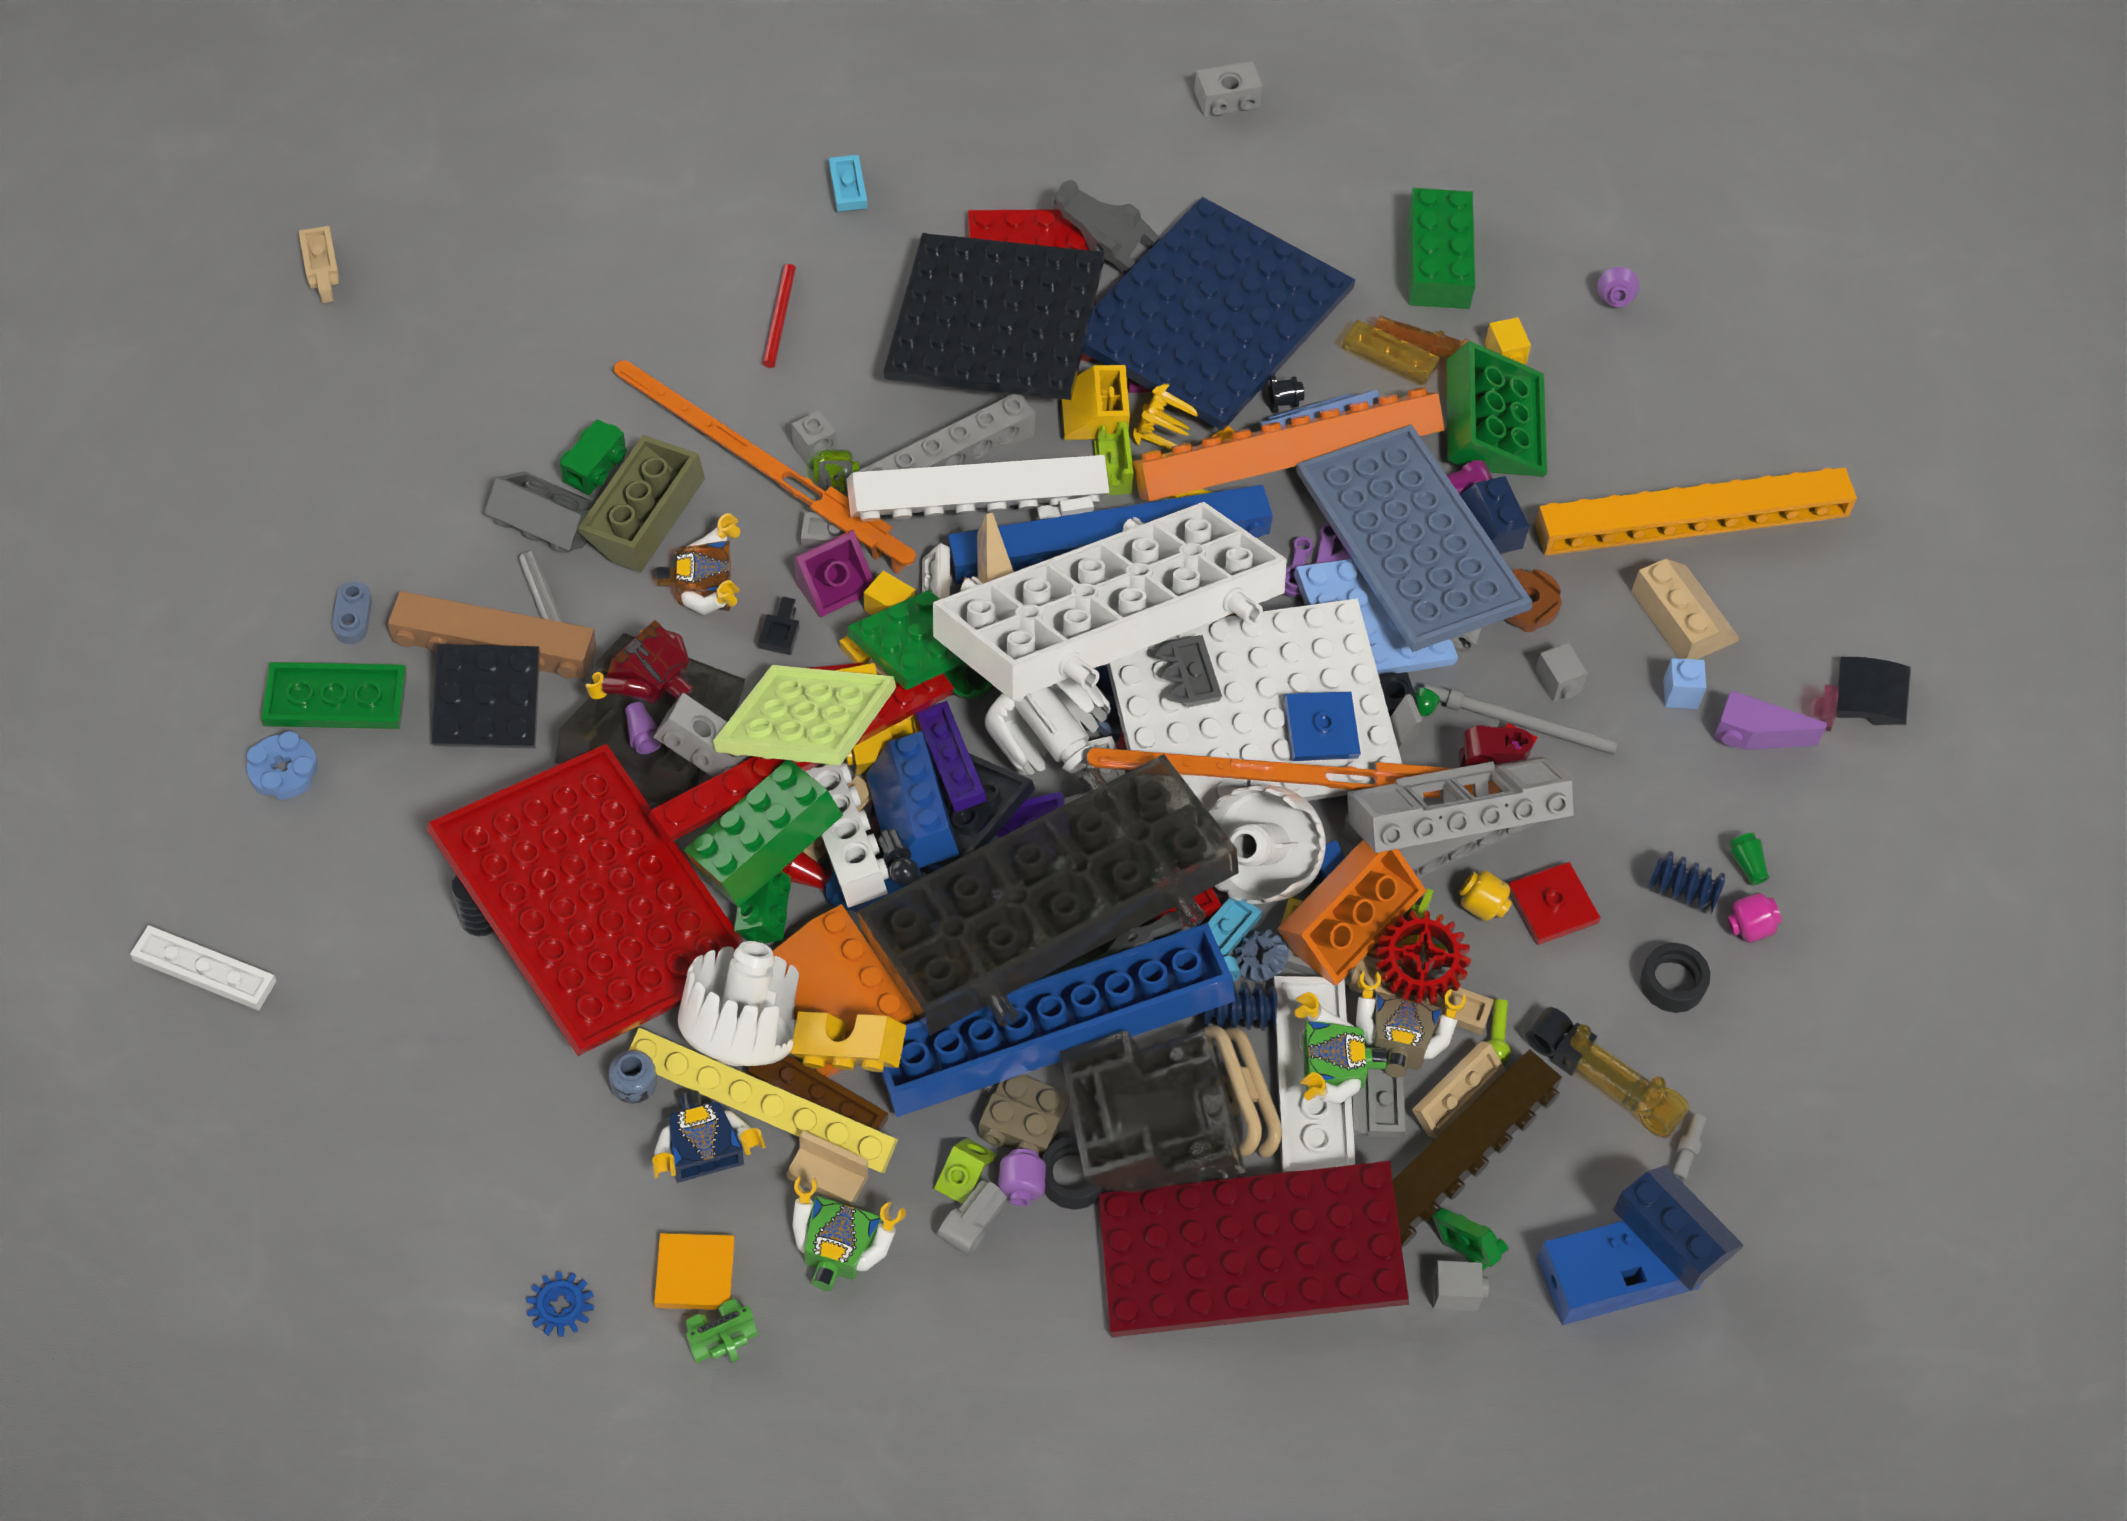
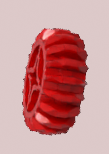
[1375,910,1471,1004]

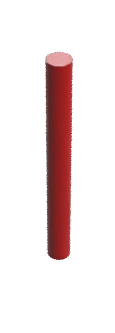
[763,264,796,368]

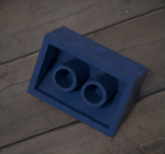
[1613,1165,1744,1291]

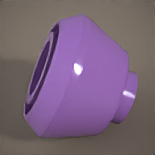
[1597,267,1640,307]

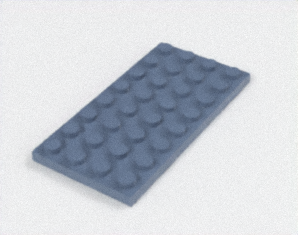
[1296,425,1532,652]

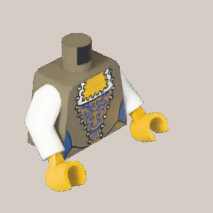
[1356,971,1466,1078]

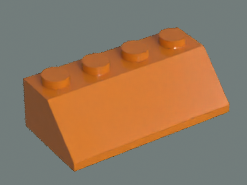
[1277,840,1427,986]

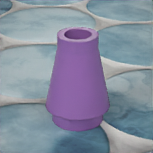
[625,702,662,754]

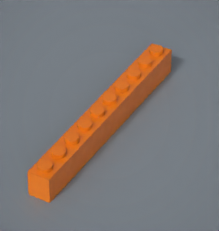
[1132,387,1445,501]

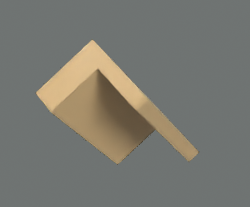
[786,1131,868,1207]

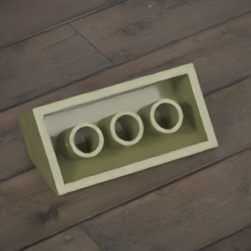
[577,435,705,572]

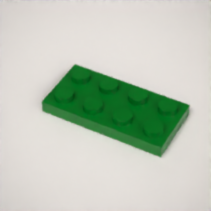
[261,662,407,729]

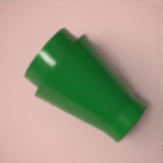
[1729,832,1770,886]

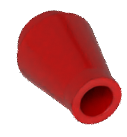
[782,851,832,891]

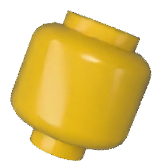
[1459,870,1512,922]

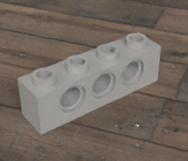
[654,693,754,777]

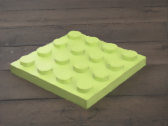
[713,665,896,766]

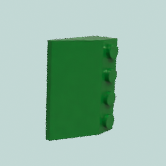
[1447,341,1547,477]

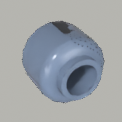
[609,1050,657,1104]

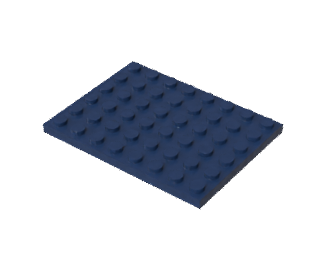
[1083,196,1356,431]

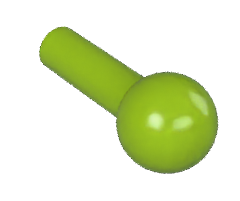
[1487,999,1511,1065]

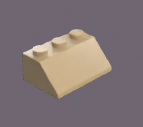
[1631,559,1739,660]

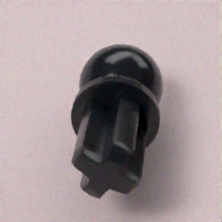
[879,829,918,885]

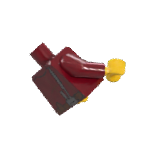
[585,620,694,703]

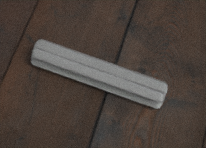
[519,551,563,622]

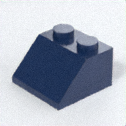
[1460,476,1529,554]

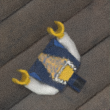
[652,1091,766,1183]

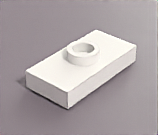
[922,543,952,600]

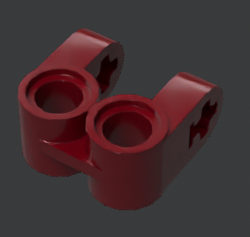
[1459,725,1533,767]

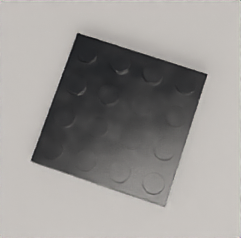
[862,739,1035,886]

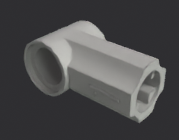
[938,1180,1007,1256]

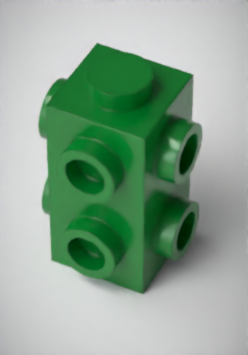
[560,419,627,496]
[734,870,791,944]

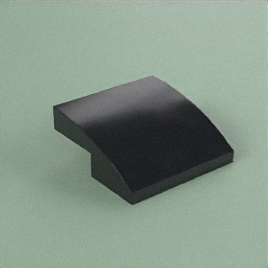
[1836,657,1911,725]

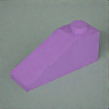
[1713,690,1827,750]

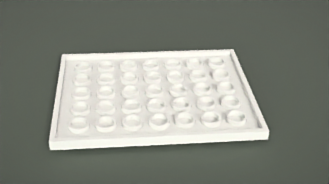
[1107,598,1402,826]

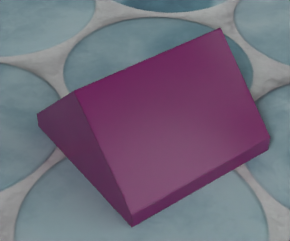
[794,530,874,617]

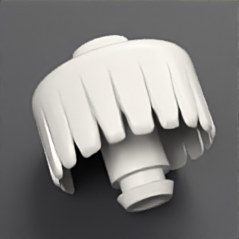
[985,678,1111,775]
[1199,786,1326,904]
[678,941,799,1066]

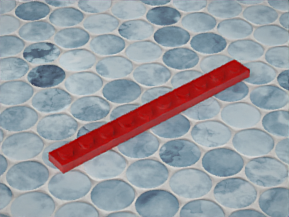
[649,674,954,844]

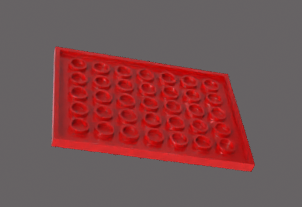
[426,744,744,1056]

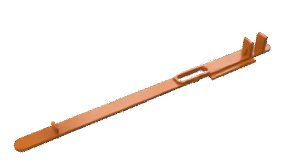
[614,360,916,574]
[1087,748,1500,800]

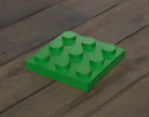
[848,590,965,690]

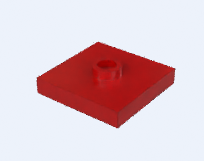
[1508,862,1601,945]

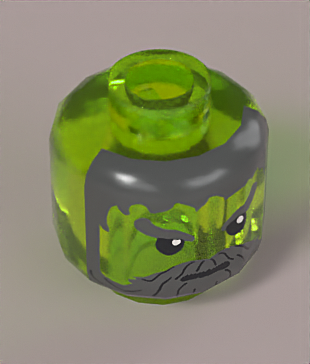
[814,449,859,491]

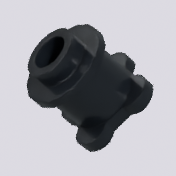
[1268,375,1304,413]

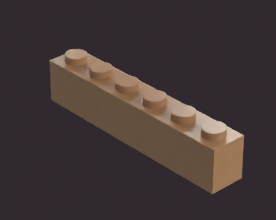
[388,591,597,679]

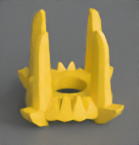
[1133,384,1198,450]

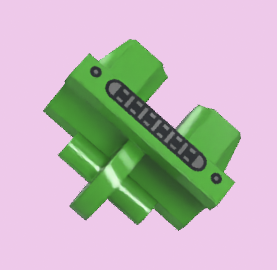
[686,1298,758,1363]

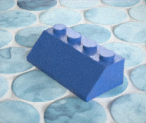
[866,731,959,868]

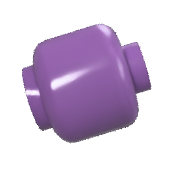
[998,1149,1046,1206]

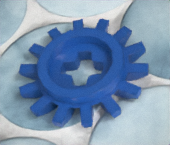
[526,1272,594,1337]

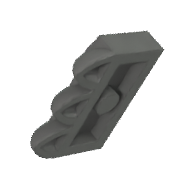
[1155,635,1222,708]

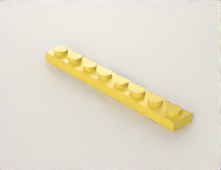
[629,1028,899,1173]

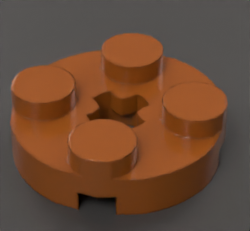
[1506,568,1561,633]

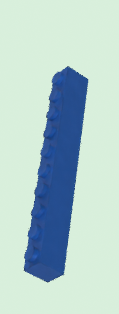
[948,485,1273,585]

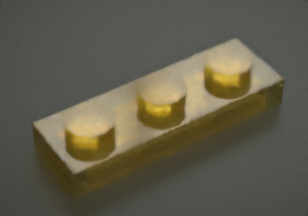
[1342,319,1440,386]

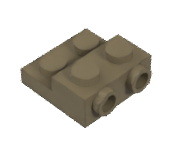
[979,1075,1072,1159]

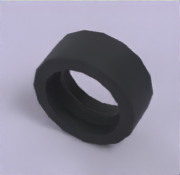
[1640,943,1711,1013]
[1042,1135,1110,1210]

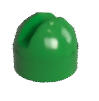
[1414,687,1440,717]

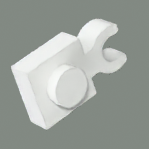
[1036,496,1094,520]

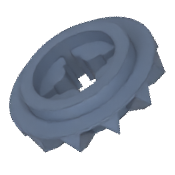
[1235,929,1289,982]

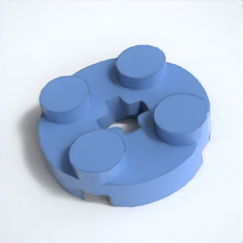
[246,731,318,799]

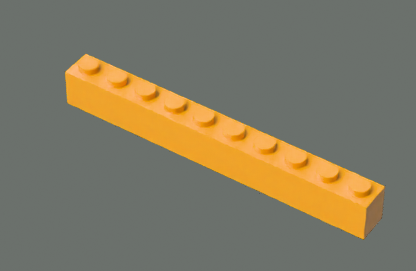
[1534,467,1857,556]

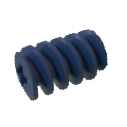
[1647,851,1725,914]
[1203,984,1278,1031]

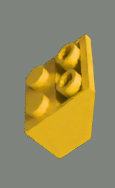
[1061,365,1130,440]

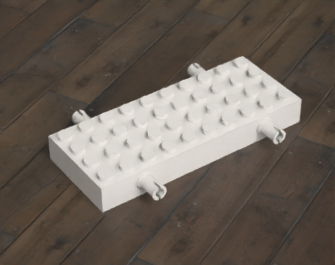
[933,502,1287,701]

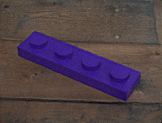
[916,700,988,813]

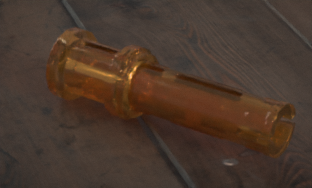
[1374,315,1470,358]

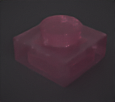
[1813,684,1839,732]

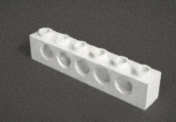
[806,763,890,908]

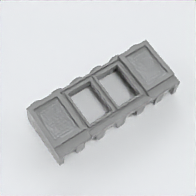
[1347,756,1574,853]

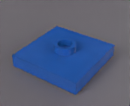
[1283,691,1361,761]

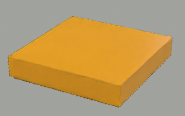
[654,1233,735,1310]

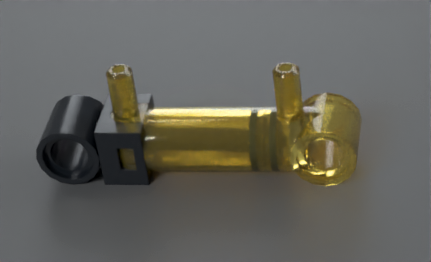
[1525,1007,1689,1138]

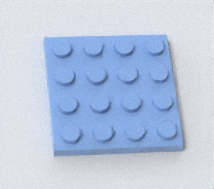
[1294,559,1458,676]

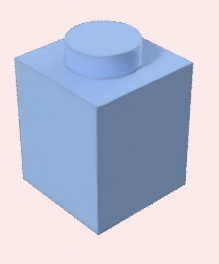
[1663,658,1706,709]

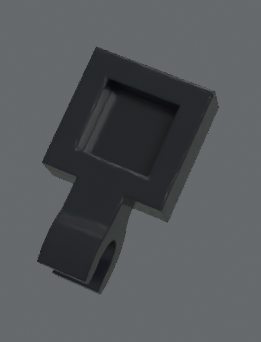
[758,596,800,655]

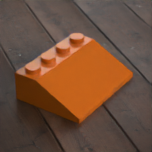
[772,904,914,1078]

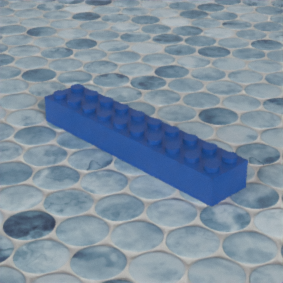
[880,923,1235,1118]

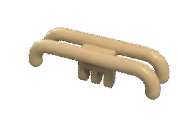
[1197,1025,1282,1158]

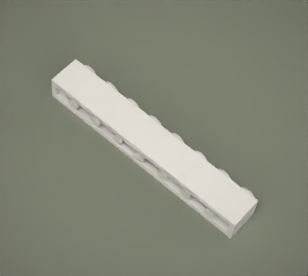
[846,455,1109,522]

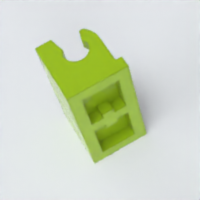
[1094,422,1134,495]

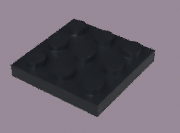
[432,644,540,748]

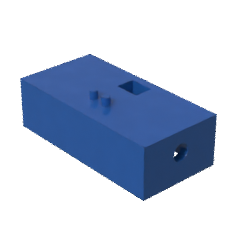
[1537,1221,1703,1325]

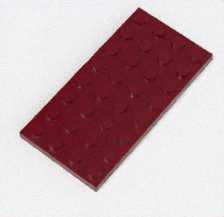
[1099,1161,1409,1337]

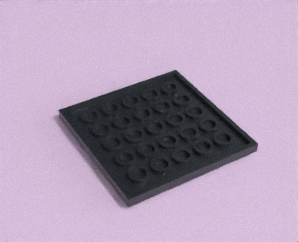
[883,233,1104,400]

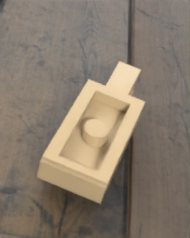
[299,226,339,303]

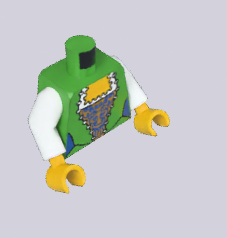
[1295,992,1387,1104]
[792,1175,906,1291]

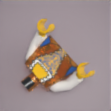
[657,513,740,615]

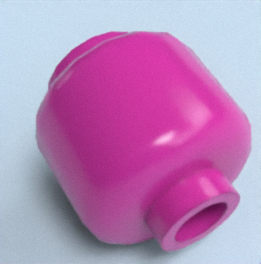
[1727,893,1782,943]

